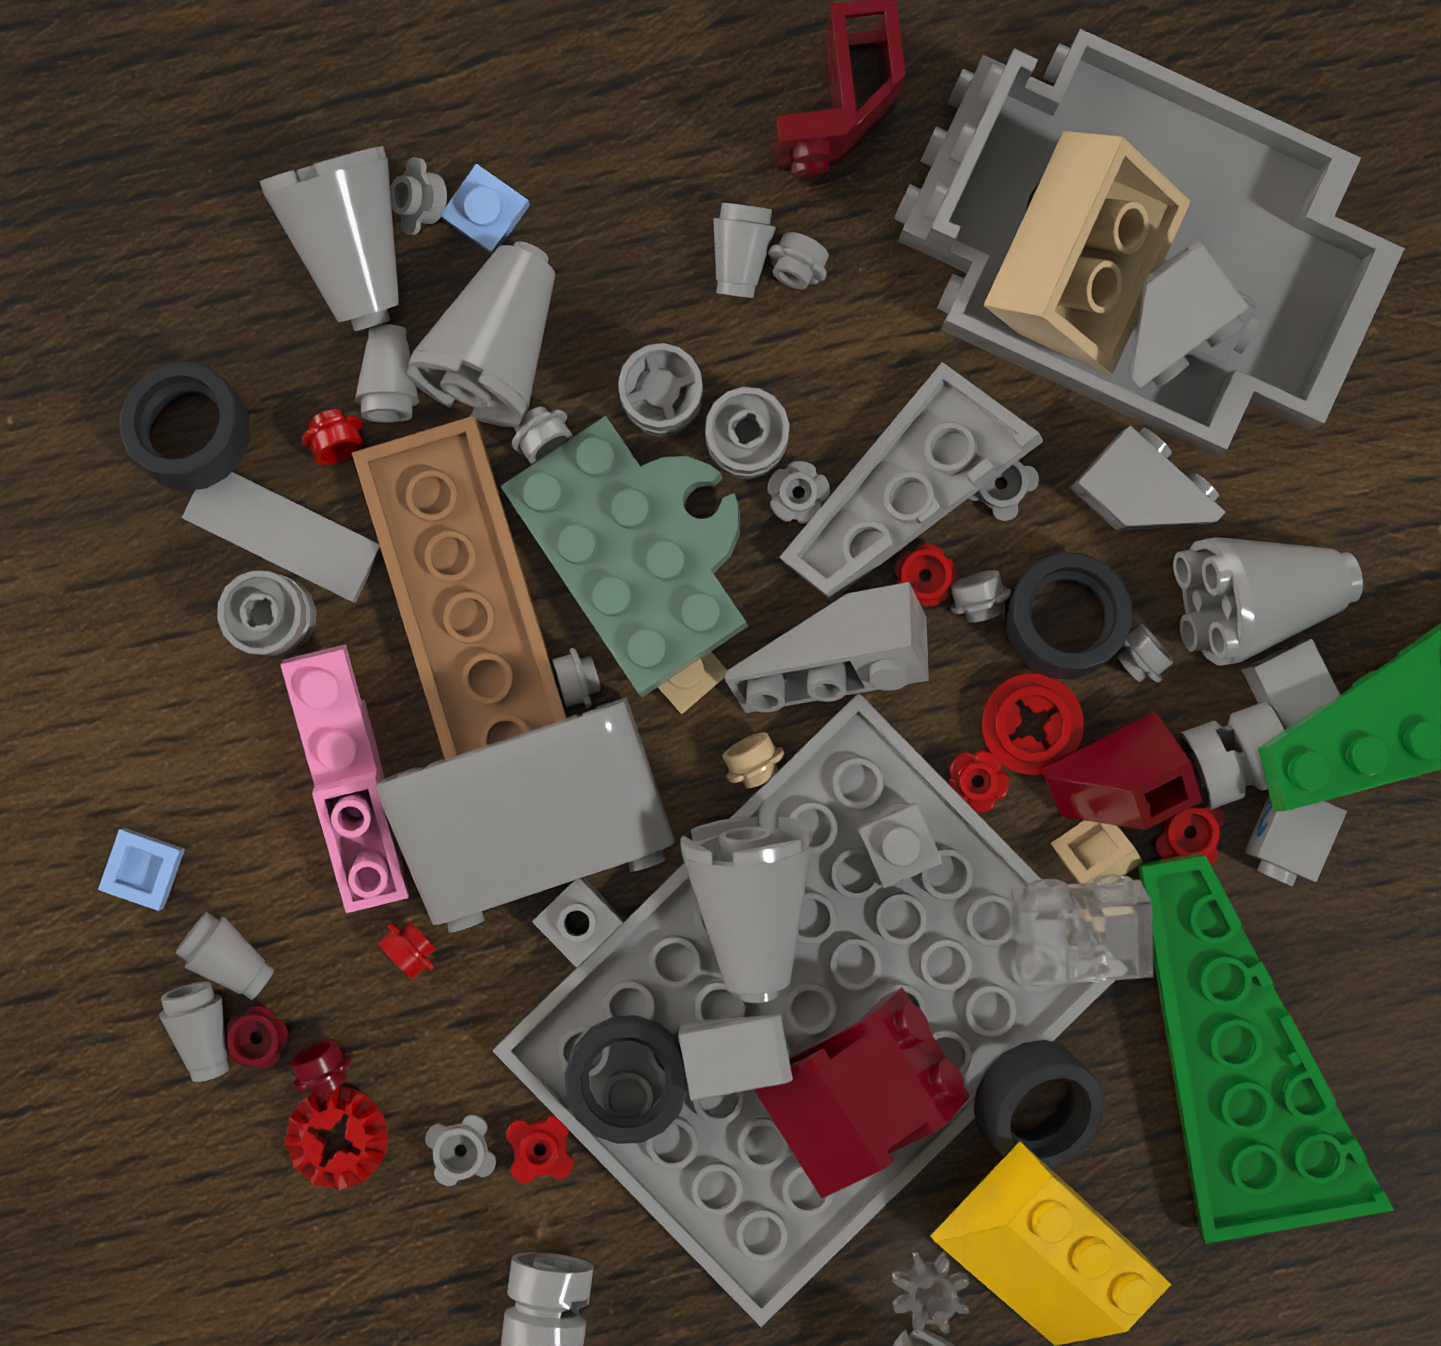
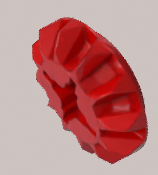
[981,673,1084,775]
[284,1086,388,1191]

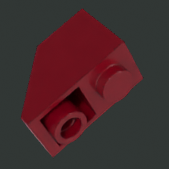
[1041,712,1202,830]

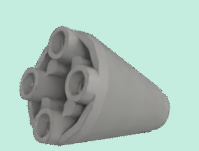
[1173,537,1363,666]

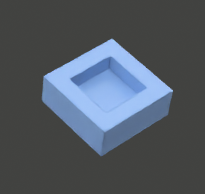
[441,164,530,255]
[98,828,185,911]

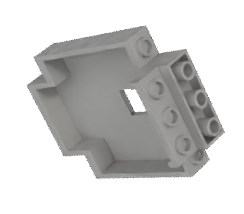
[894,29,1405,456]

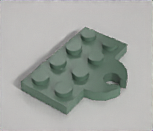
[500,416,748,698]

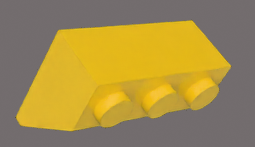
[931,1141,1171,1346]

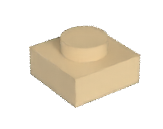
[658,652,727,714]
[1051,820,1143,898]

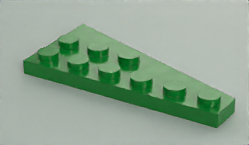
[1138,853,1395,1244]

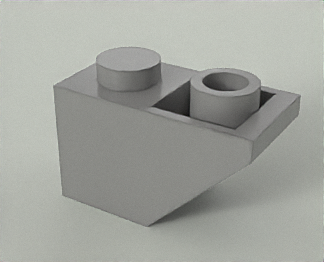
[1129,239,1249,388]
[1070,425,1225,530]

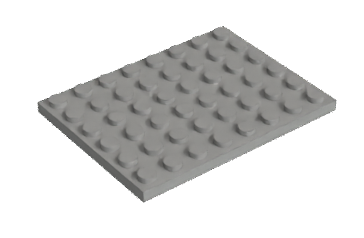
[493,693,1128,1327]

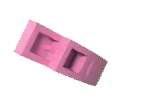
[280,644,409,913]

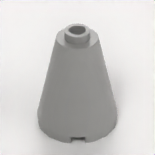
[260,146,399,331]
[406,241,555,427]
[680,816,812,1003]

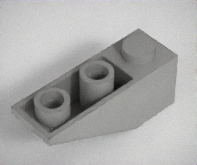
[725,582,929,713]

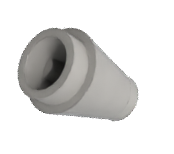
[713,203,776,298]
[355,324,419,423]
[175,912,275,1001]
[159,982,229,1082]

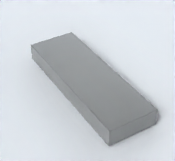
[181,472,381,603]

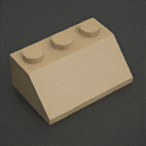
[983,131,1191,374]

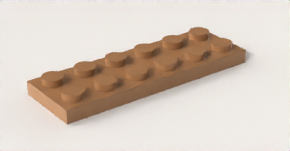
[352,416,567,760]

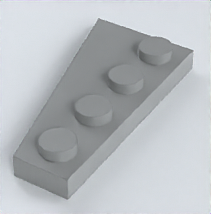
[779,362,1043,601]

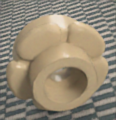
[722,732,784,788]

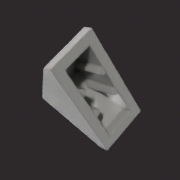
[679,1015,793,1101]

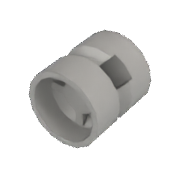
[618,343,703,437]
[705,387,790,479]
[217,571,316,656]
[1179,702,1284,810]
[500,1252,594,1346]

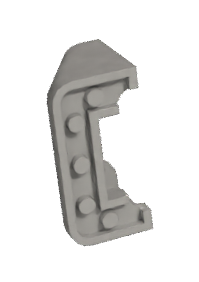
[375,696,675,933]

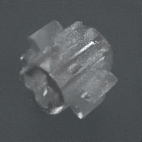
[892,1252,970,1334]

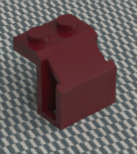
[774,0,905,177]
[754,987,971,1199]

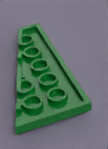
[1258,623,1441,812]

